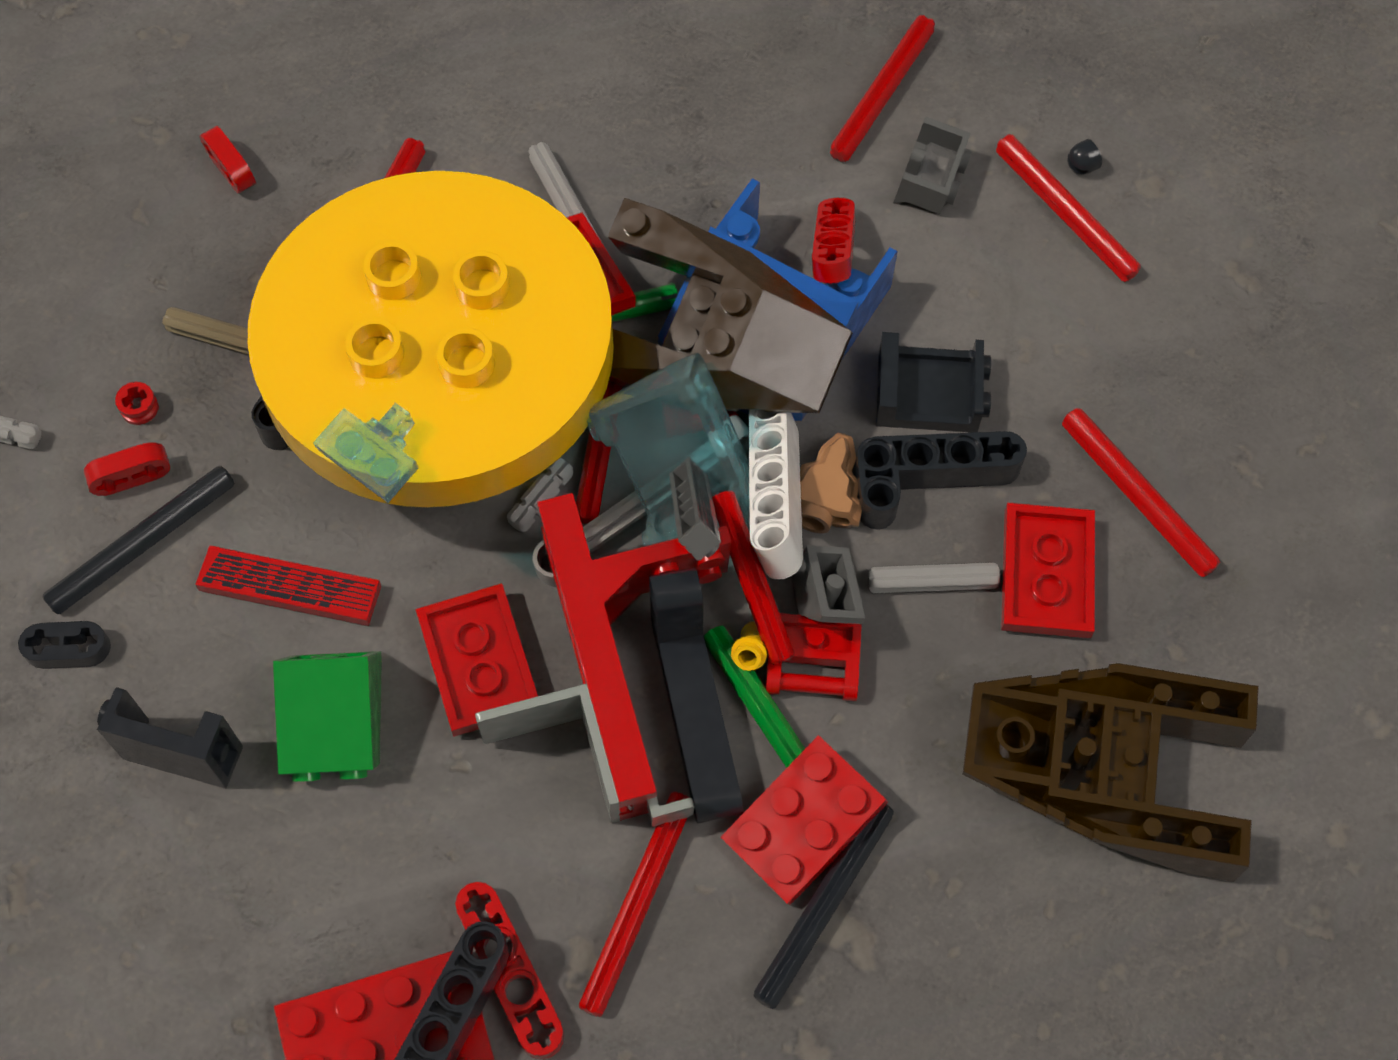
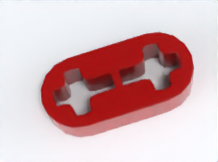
[199,126,256,194]
[84,442,171,496]

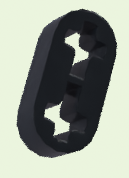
[18,621,111,669]

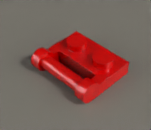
[766,613,862,702]

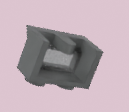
[893,117,972,214]

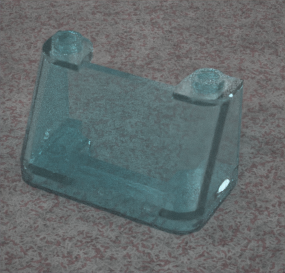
[587,352,750,547]

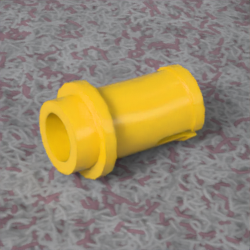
[731,621,767,671]

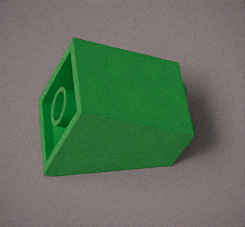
[273,651,382,782]

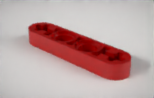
[812,198,855,283]
[455,882,564,1060]

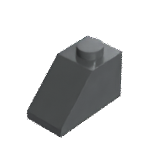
[792,545,866,624]

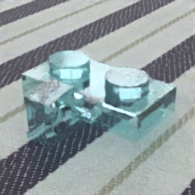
[313,402,419,503]

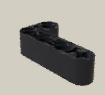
[854,431,1027,530]

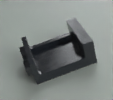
[876,332,991,433]
[97,687,244,789]

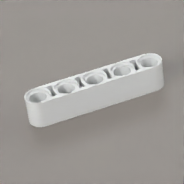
[749,409,803,579]

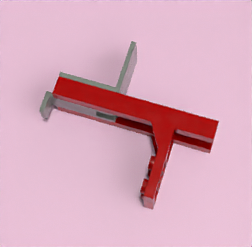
[475,493,732,827]

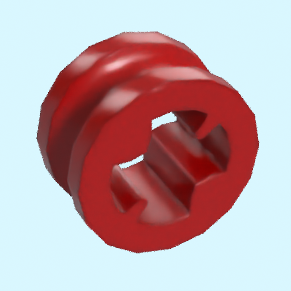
[115,381,159,425]

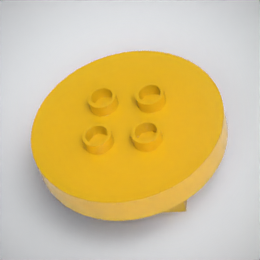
[247,171,614,507]

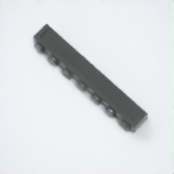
[669,456,721,561]

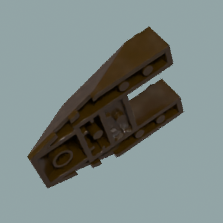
[608,198,853,413]
[962,663,1259,882]

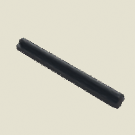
[43,466,235,614]
[754,804,894,1009]

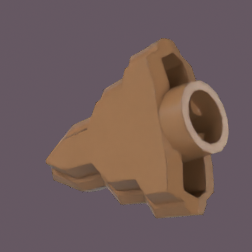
[800,432,862,533]

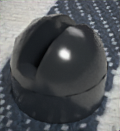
[1067,139,1102,175]

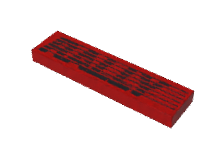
[195,545,382,626]

